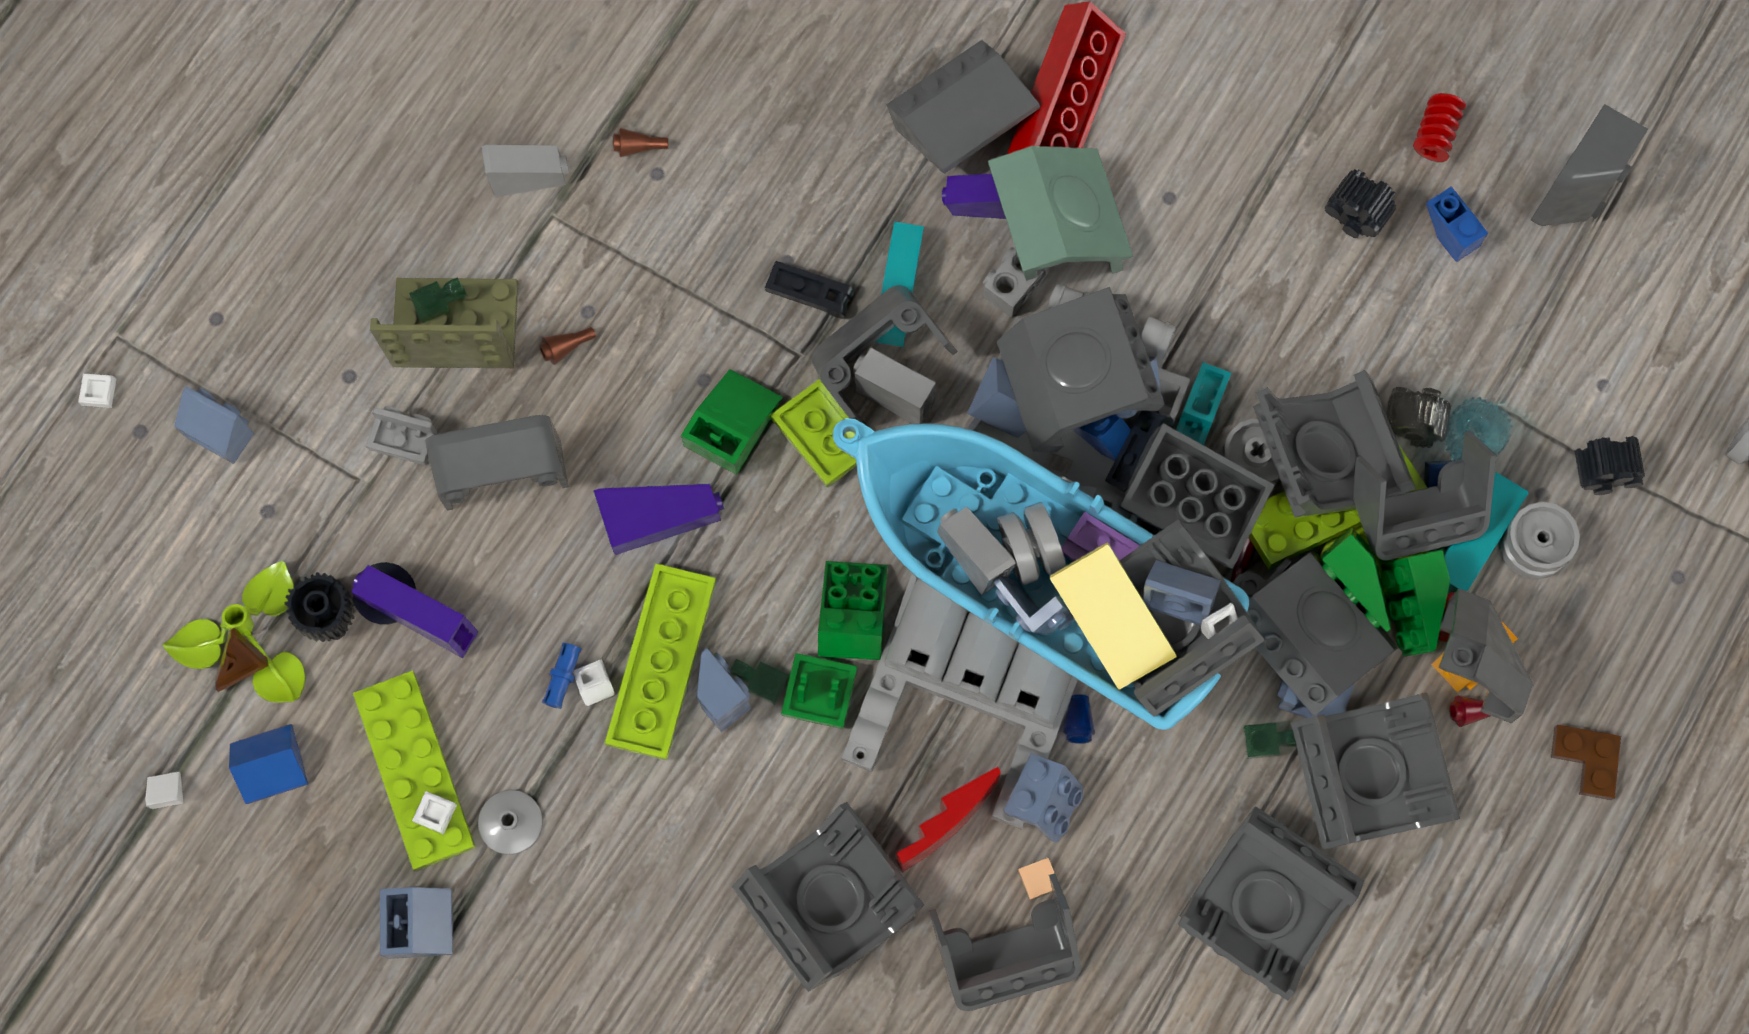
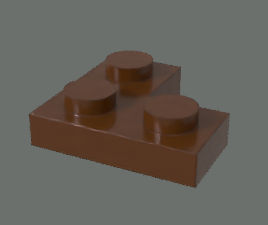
[1551,724,1621,800]

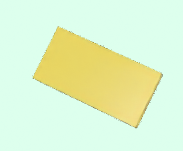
[1050,542,1177,690]

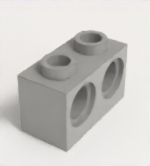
[982,247,1050,318]

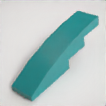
[875,221,924,347]
[1176,362,1231,445]

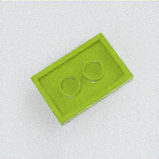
[770,379,857,488]

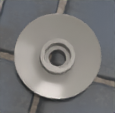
[478,790,543,854]

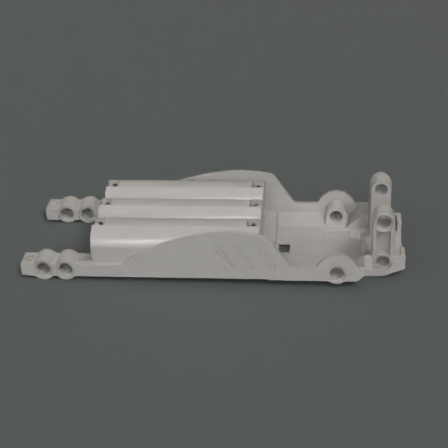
[842,284,1190,830]

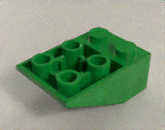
[681,369,783,475]
[1322,527,1390,632]
[1381,550,1450,657]
[818,561,888,660]

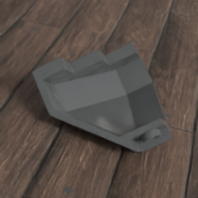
[1439,589,1533,723]

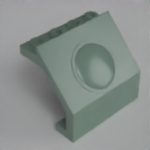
[988,146,1134,281]

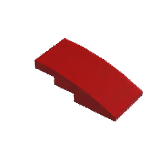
[896,766,1001,872]

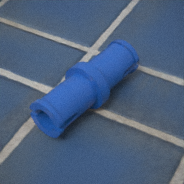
[542,643,582,709]

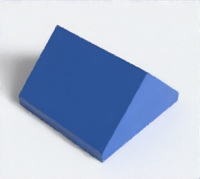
[229,724,308,804]

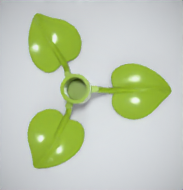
[163,561,306,703]

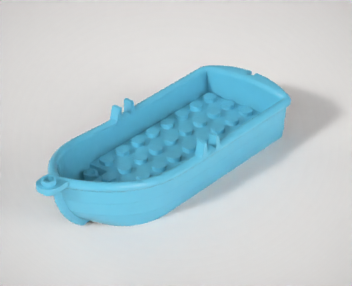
[833,418,1249,730]

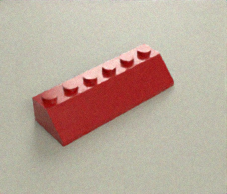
[1007,1,1126,154]

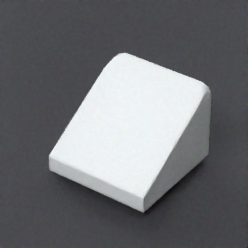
[1201,603,1238,639]
[573,659,615,706]
[145,772,184,809]

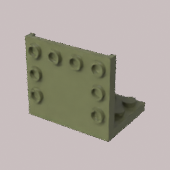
[370,278,519,369]

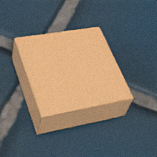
[1018,858,1054,900]

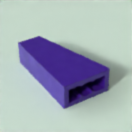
[942,174,1006,219]
[593,484,724,555]
[351,565,479,659]

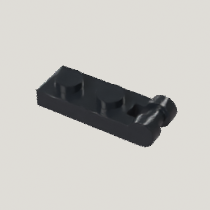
[765,261,855,319]
[1105,410,1174,492]

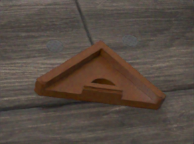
[215,628,269,692]

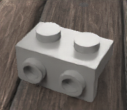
[365,406,438,466]

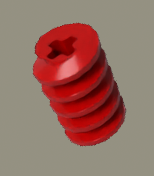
[1413,93,1466,162]

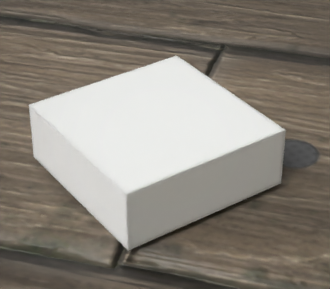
[78,373,117,408]
[412,791,457,835]

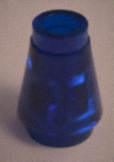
[1063,694,1095,744]

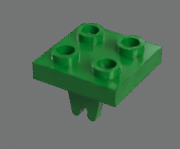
[781,653,857,730]

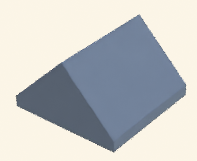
[967,357,1026,438]
[1143,560,1221,626]

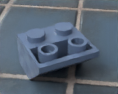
[174,386,254,464]
[697,648,751,733]
[380,887,453,959]

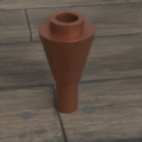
[613,128,668,158]
[539,327,596,365]

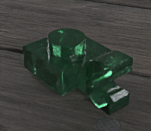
[409,277,468,323]
[731,659,789,705]
[1243,722,1297,759]

